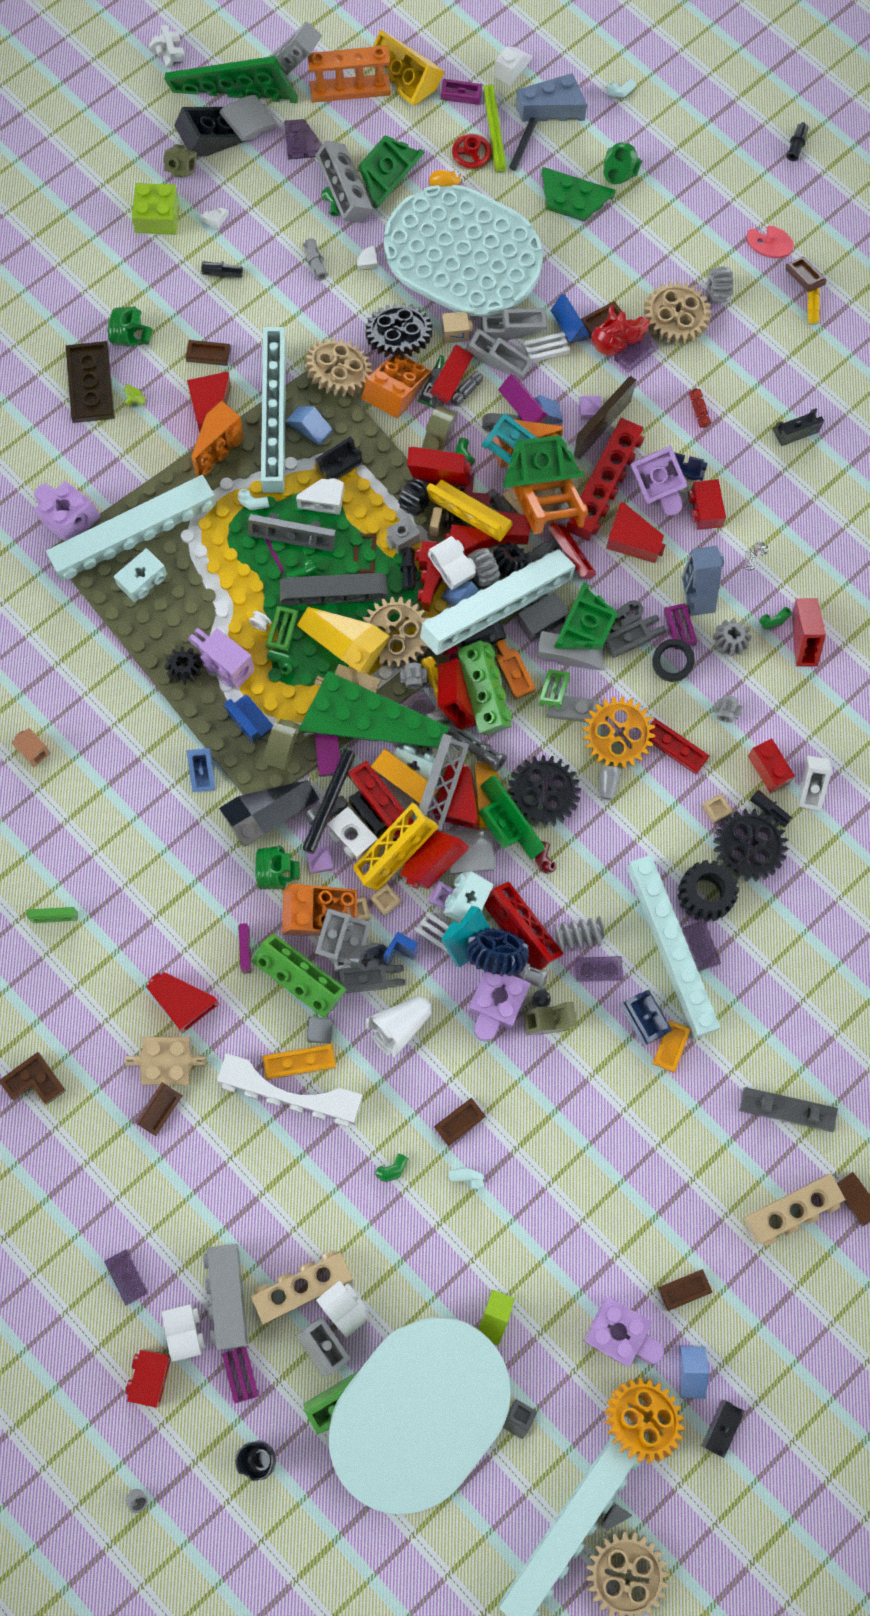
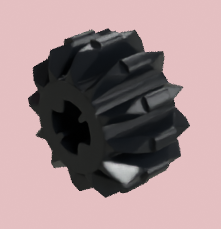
[398,477,430,516]
[492,541,529,577]
[164,646,203,685]

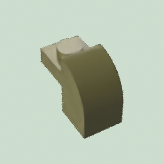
[422,406,458,451]
[263,719,301,770]
[523,1002,577,1035]

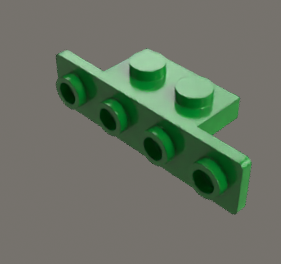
[478,775,545,860]

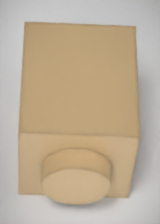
[442,312,473,343]

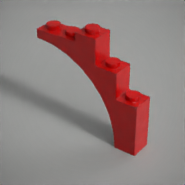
[415,511,531,612]

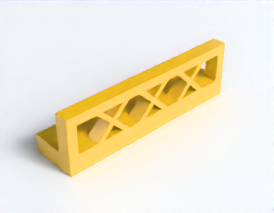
[426,480,512,542]
[352,803,439,891]

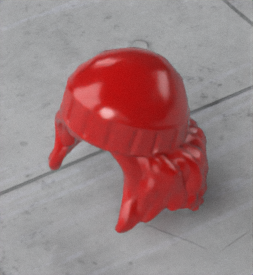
[591,306,650,356]

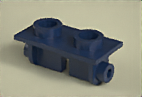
[674,452,708,481]

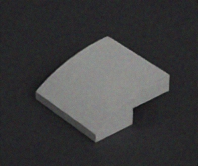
[219,95,278,141]
[444,828,496,875]
[314,909,372,965]

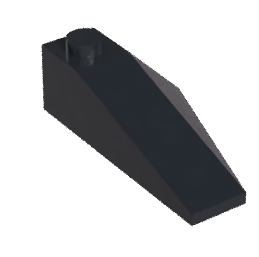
[219,780,319,847]

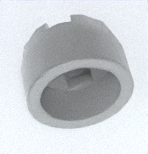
[126,1489,148,1513]

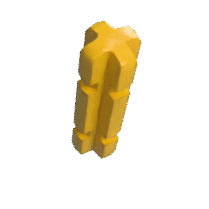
[807,288,820,325]
[421,656,438,699]

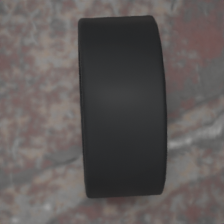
[652,639,695,682]

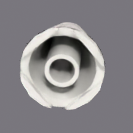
[365,996,432,1057]

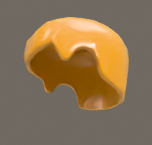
[429,170,461,187]

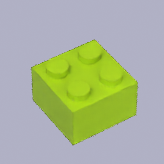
[132,183,179,235]

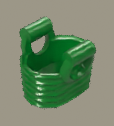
[603,142,642,184]
[107,306,152,347]
[255,845,300,890]

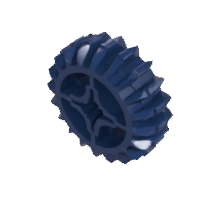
[466,927,529,977]

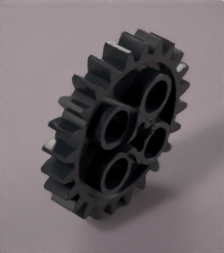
[365,303,433,359]
[507,755,581,828]
[713,808,788,882]

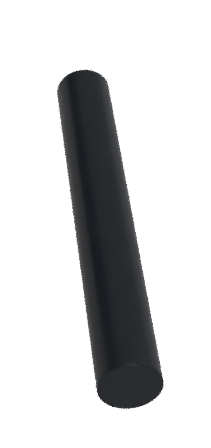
[509,118,537,171]

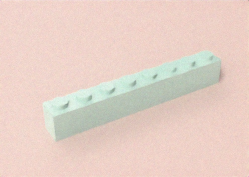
[261,327,286,493]
[46,474,217,581]
[420,549,575,655]
[627,855,720,1039]
[498,1434,640,1616]

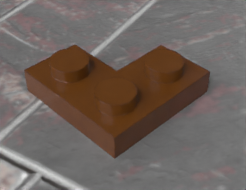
[0,1052,66,1105]

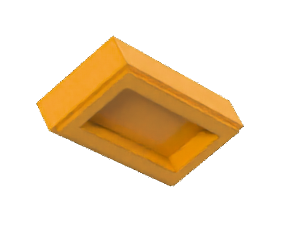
[652,1020,691,1073]

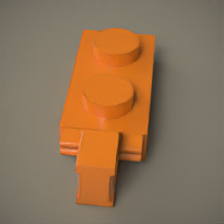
[495,639,536,700]

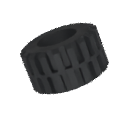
[677,860,739,922]

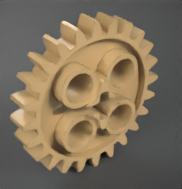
[643,281,712,345]
[304,337,373,397]
[363,597,429,669]
[585,1530,669,1616]

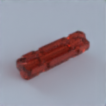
[689,388,711,428]

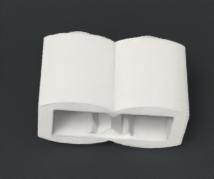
[428,536,476,590]
[316,1280,370,1338]
[162,1304,206,1362]

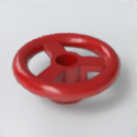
[452,133,492,169]

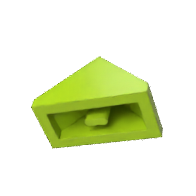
[478,1290,515,1346]

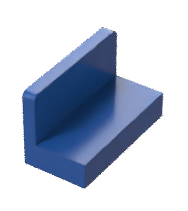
[550,294,590,343]
[224,695,273,744]
[383,932,418,966]

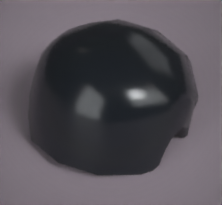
[235,1440,277,1481]

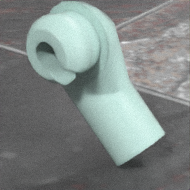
[607,79,636,97]
[238,489,269,510]
[449,1168,485,1189]

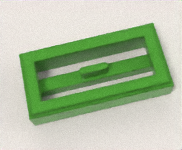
[266,606,299,653]
[539,669,570,710]
[27,907,78,923]

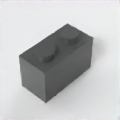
[517,592,570,642]

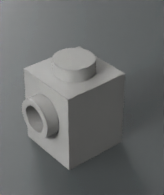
[385,516,420,555]

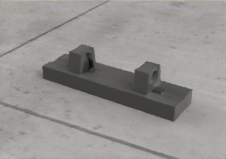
[248,513,336,552]
[739,1087,838,1132]

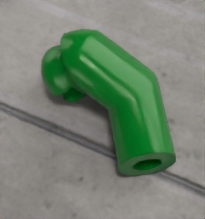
[321,187,340,216]
[455,437,475,467]
[267,649,294,675]

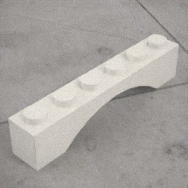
[217,1053,363,1127]

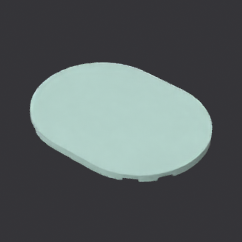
[384,185,543,317]
[328,1317,511,1514]

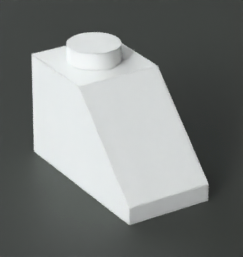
[494,47,532,86]
[296,478,345,515]
[799,755,832,810]

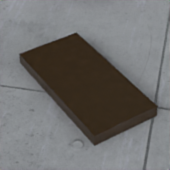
[65,341,115,423]
[574,376,636,459]

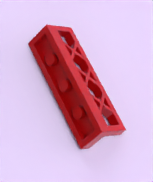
[347,761,414,839]
[484,881,564,971]

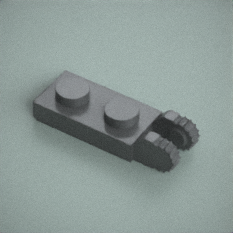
[604,615,666,658]
[339,964,406,994]

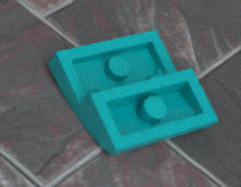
[441,905,491,967]

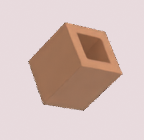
[12,728,50,768]

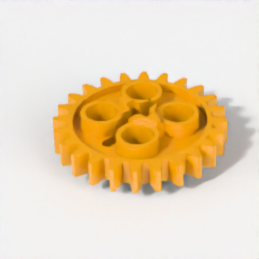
[582,696,655,768]
[604,1377,685,1464]

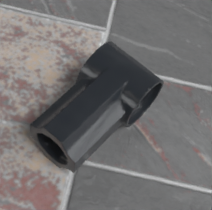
[462,620,507,647]

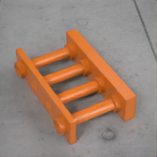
[308,45,391,103]
[507,464,588,534]

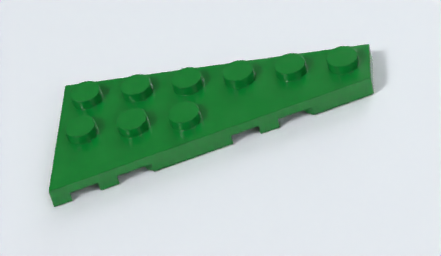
[164,56,298,103]
[298,671,450,749]

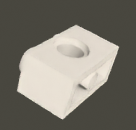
[327,807,378,861]

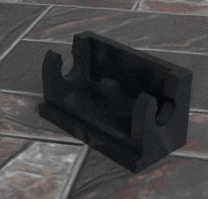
[772,408,824,446]
[315,436,363,480]
[349,791,388,838]
[701,1399,745,1458]

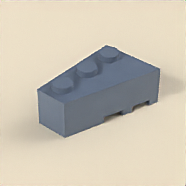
[515,73,587,122]
[681,545,724,616]

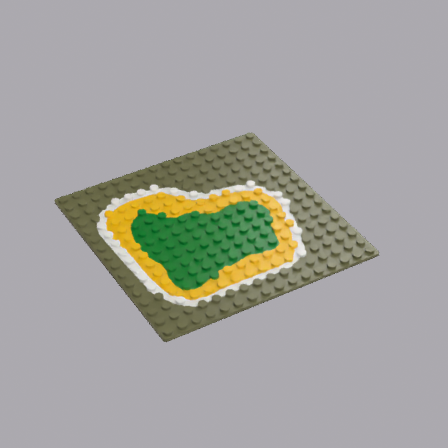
[51,371,532,795]

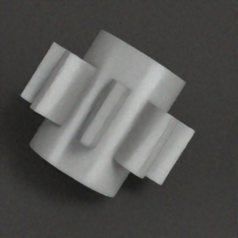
[400,663,427,689]
[713,695,742,723]

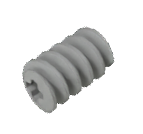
[554,916,604,952]

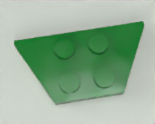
[358,135,425,209]
[541,167,616,222]
[503,435,585,488]
[554,582,617,650]

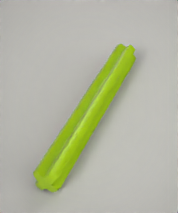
[484,84,506,173]

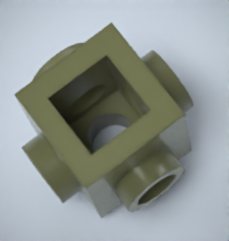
[163,144,197,177]

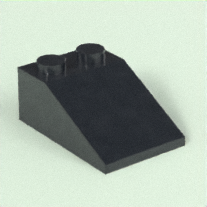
[174,107,248,156]

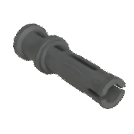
[447,723,507,772]

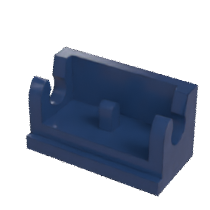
[620,990,672,1046]

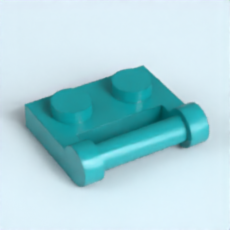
[481,413,537,464]

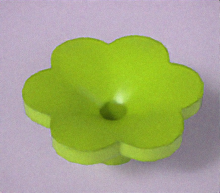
[123,384,147,406]

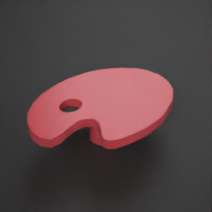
[747,225,794,258]

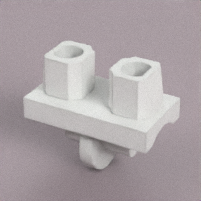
[149,25,184,68]

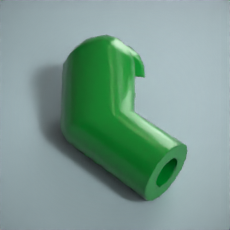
[287,559,318,578]
[759,607,792,630]
[375,1153,409,1182]

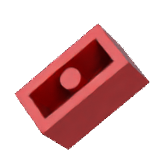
[688,479,726,530]
[748,738,795,794]
[125,1349,171,1408]

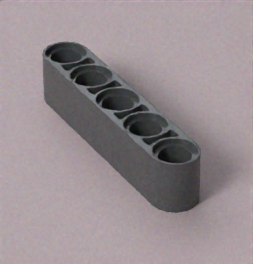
[279,573,388,606]

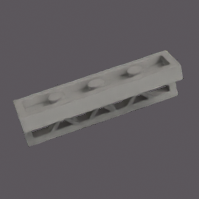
[415,734,469,831]

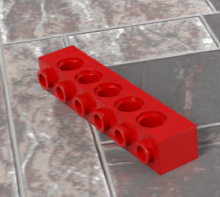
[566,418,645,541]

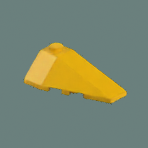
[373,29,445,105]
[297,607,391,674]

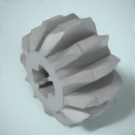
[706,266,734,303]
[468,548,500,587]
[713,618,752,657]

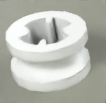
[249,611,271,632]

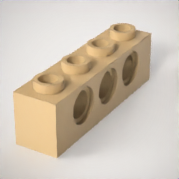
[743,1173,845,1247]
[251,1250,353,1325]

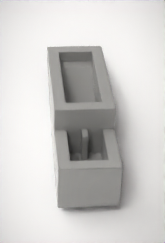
[481,308,547,340]
[465,328,533,378]
[537,631,604,671]

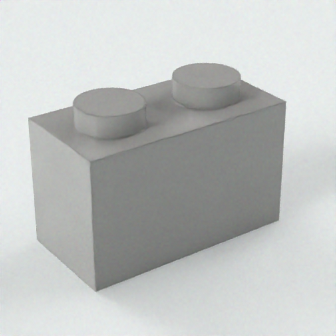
[295,1317,351,1378]

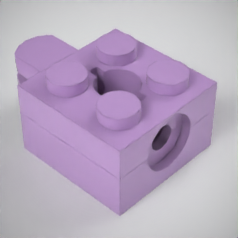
[631,445,688,515]
[34,481,101,541]
[188,628,255,690]
[468,972,531,1042]
[583,1297,664,1367]

